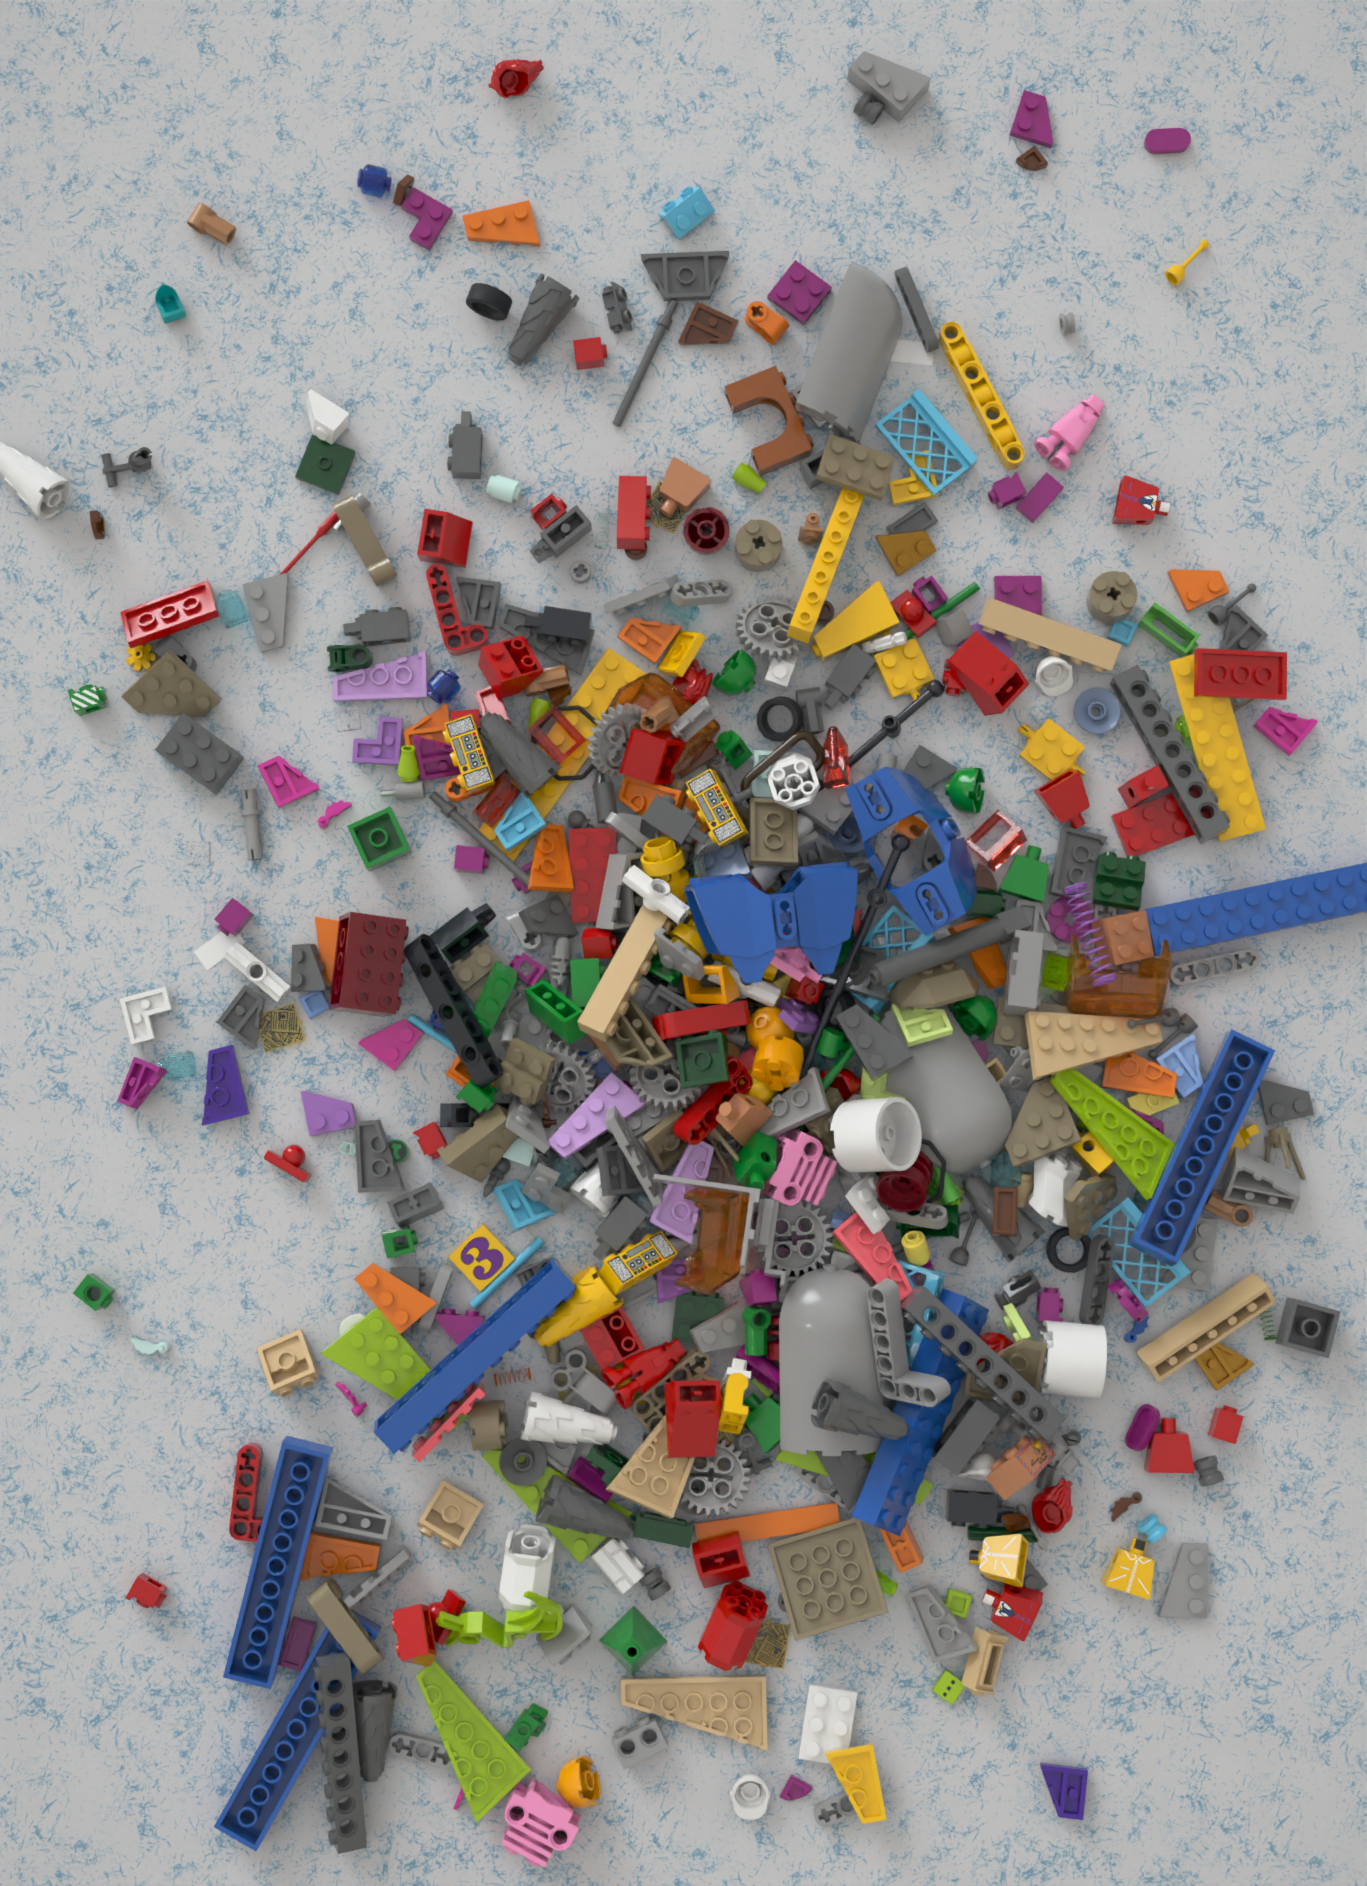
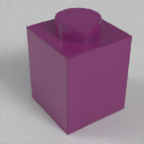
[454,845,490,874]
[214,898,254,936]

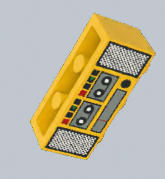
[443,714,496,793]
[686,769,748,847]
[599,1231,678,1296]

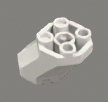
[766,751,820,810]
[1029,1149,1083,1227]
[499,1524,556,1611]

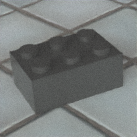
[155,713,244,795]
[933,1396,1001,1476]

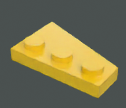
[825,1743,887,1824]

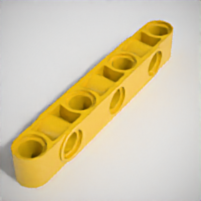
[939,321,1025,470]

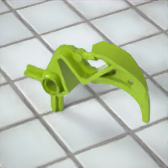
[436,1591,563,1648]

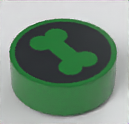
[389,1140,409,1163]

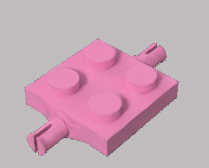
[770,946,822,983]

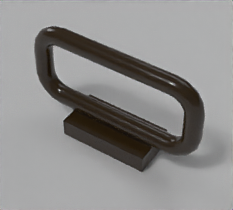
[740,731,826,804]

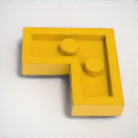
[888,450,939,506]

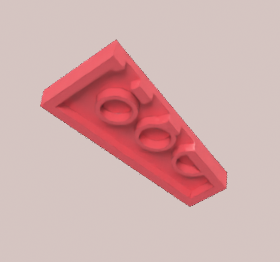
[831,1212,913,1301]

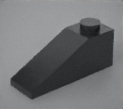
[440,1103,510,1127]

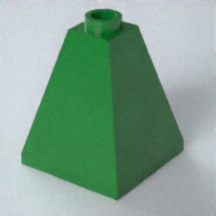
[599,1606,667,1676]

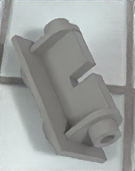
[669,696,719,743]

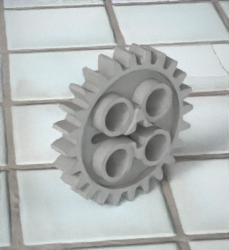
[736,596,809,663]
[587,702,647,778]
[629,1038,706,1112]
[534,1041,597,1113]
[757,1199,833,1277]
[681,1439,751,1518]

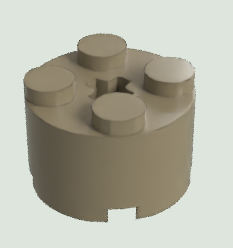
[735,520,782,572]
[1087,571,1137,625]
[470,1400,508,1451]

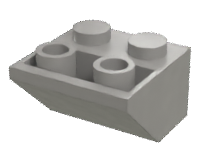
[536,1603,592,1667]

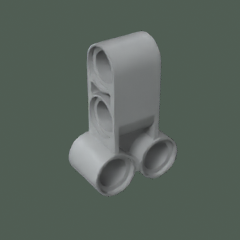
[550,1348,617,1415]

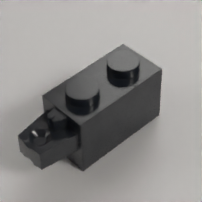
[524,606,592,647]
[430,903,496,964]
[945,1489,1015,1528]

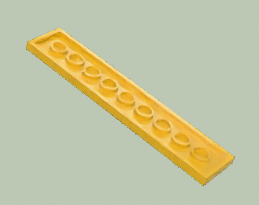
[479,648,647,862]

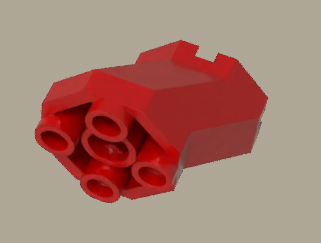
[698,1580,768,1671]

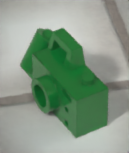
[504,1703,548,1751]

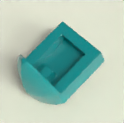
[155,284,187,324]

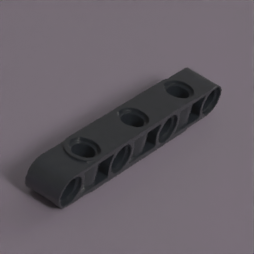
[404,934,503,1088]

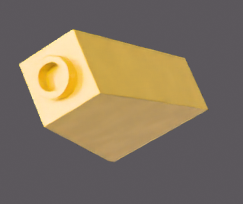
[811,581,899,662]

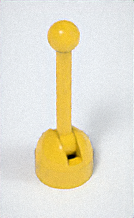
[1165,240,1209,286]

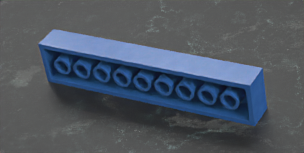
[1145,863,1367,958]
[1128,1029,1275,1267]
[374,1258,576,1454]
[852,1289,989,1536]
[223,1435,334,1689]
[214,1609,382,1851]

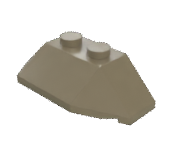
[888,960,980,1010]
[603,996,673,1067]

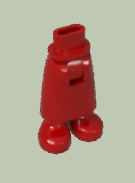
[601,1338,686,1410]

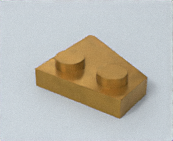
[875,530,937,576]
[1194,1342,1254,1391]

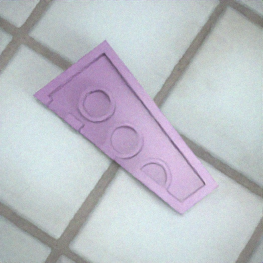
[333,651,428,702]
[548,1072,646,1159]
[648,1141,714,1244]

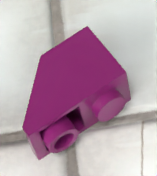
[739,1269,777,1307]
[435,1308,485,1345]

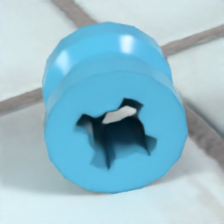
[1137,1513,1168,1544]

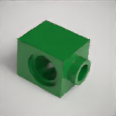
[73,1273,115,1311]

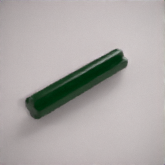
[967,1526,1039,1543]

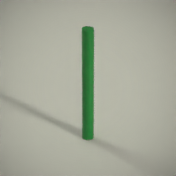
[904,582,980,640]
[821,1014,881,1091]

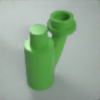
[927,1166,961,1205]

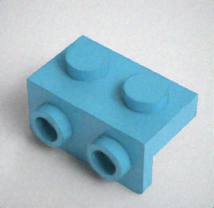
[658,186,715,239]

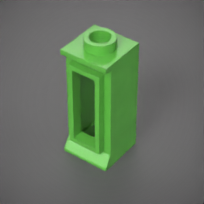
[1138,603,1200,658]

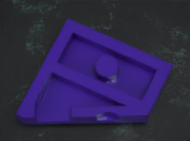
[1040,1763,1088,1820]

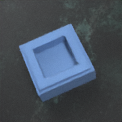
[299,991,329,1019]

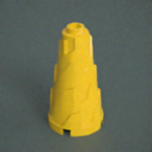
[534,1265,625,1347]

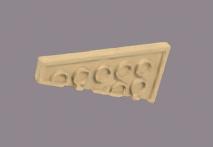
[1025,1011,1162,1081]
[606,1373,722,1518]
[621,1675,768,1751]

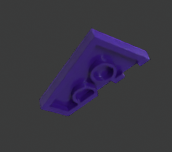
[202,1045,250,1126]

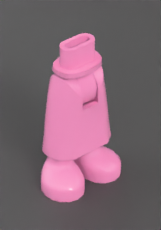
[1034,394,1105,472]

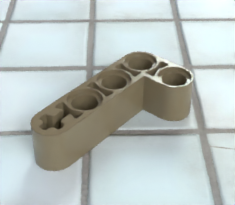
[332,495,397,586]
[630,1347,711,1433]
[307,1578,384,1674]

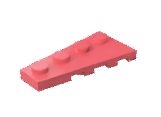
[412,1381,486,1462]

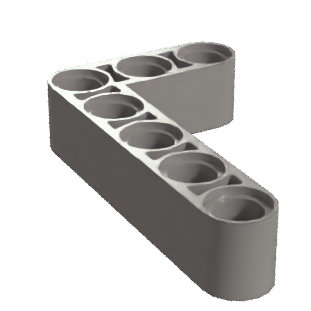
[867,1278,951,1407]

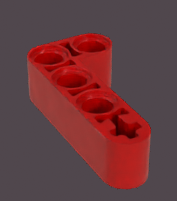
[426,564,489,656]
[652,1000,752,1041]
[673,1055,753,1145]
[229,1442,263,1542]

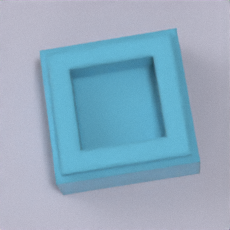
[1107,619,1138,647]

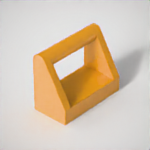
[682,965,740,1004]

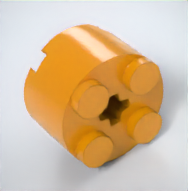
[751,1036,804,1091]

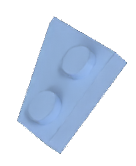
[1154,1033,1203,1098]

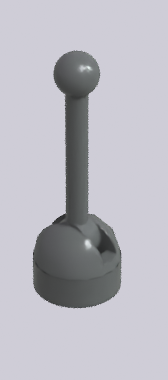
[1207,583,1256,626]
[1127,1008,1180,1029]
[1148,1013,1198,1059]
[949,1210,979,1267]

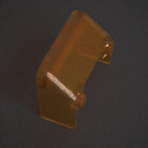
[605,672,720,775]
[1066,934,1172,1019]
[675,1184,750,1295]

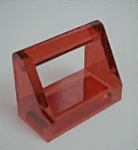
[527,705,586,764]
[823,726,849,789]
[472,776,521,828]
[965,810,1027,872]

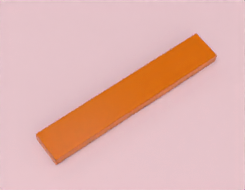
[694,1502,840,1542]

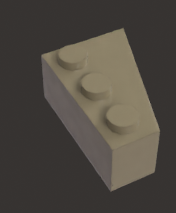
[437,1104,518,1183]

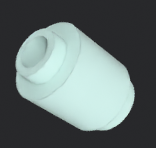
[486,475,522,504]

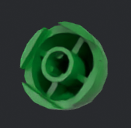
[711,649,756,696]
[945,767,985,814]
[950,994,998,1041]

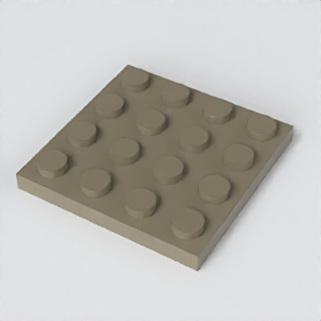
[768,1518,889,1641]

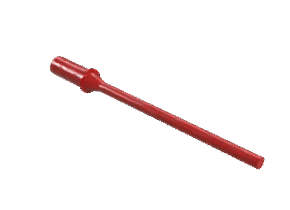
[279,511,339,575]

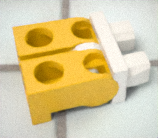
[718,1358,751,1435]

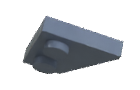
[696,839,754,879]

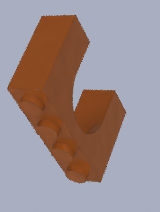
[724,366,814,476]

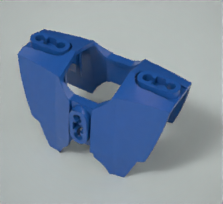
[845,767,977,936]
[684,861,858,984]

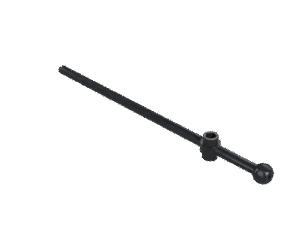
[743,679,945,849]
[799,834,910,1080]

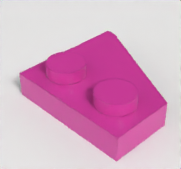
[1253,707,1318,756]
[257,756,319,809]
[358,1019,424,1071]

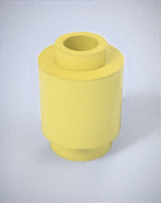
[901,1231,930,1266]

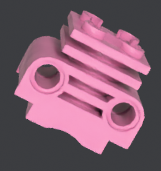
[761,1129,837,1206]
[501,1778,581,1867]

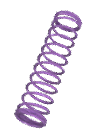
[1063,882,1118,987]

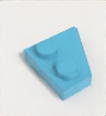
[494,789,547,852]
[493,1179,556,1232]

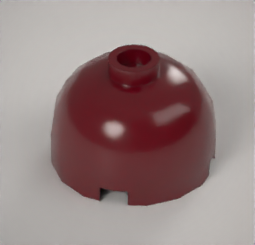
[683,507,729,555]

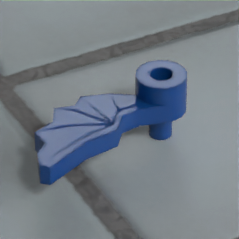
[1124,1308,1149,1343]

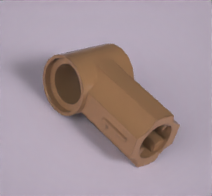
[187,203,237,245]
[524,664,570,697]
[639,695,679,733]
[1203,1190,1254,1227]

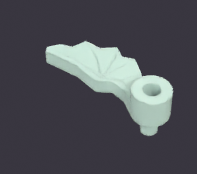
[131,1337,171,1355]

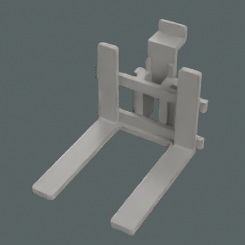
[653,1174,787,1288]

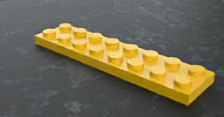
[1169,648,1266,842]

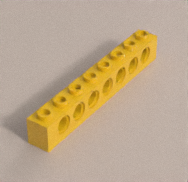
[787,488,865,644]

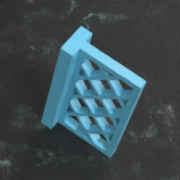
[875,389,978,497]
[850,905,936,1015]
[1087,1197,1191,1308]
[896,1259,946,1366]

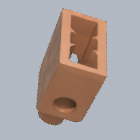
[659,457,711,518]
[716,1093,773,1146]

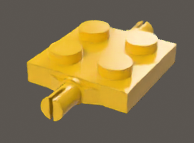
[873,631,935,701]
[1017,718,1086,780]

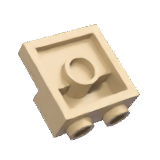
[257,1329,320,1397]
[417,1480,484,1551]

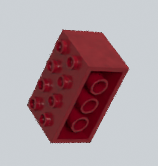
[329,912,409,1017]

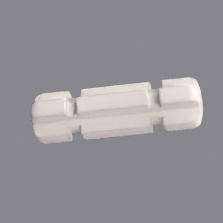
[862,632,907,654]

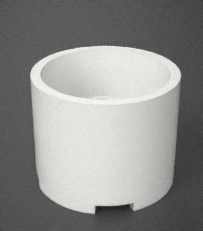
[830,1097,922,1172]
[1039,1320,1107,1399]

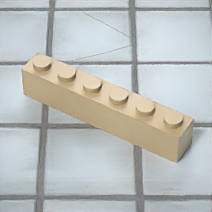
[978,597,1122,673]
[577,904,673,1042]
[1136,1272,1277,1383]

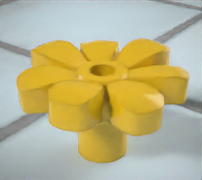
[126,644,157,672]

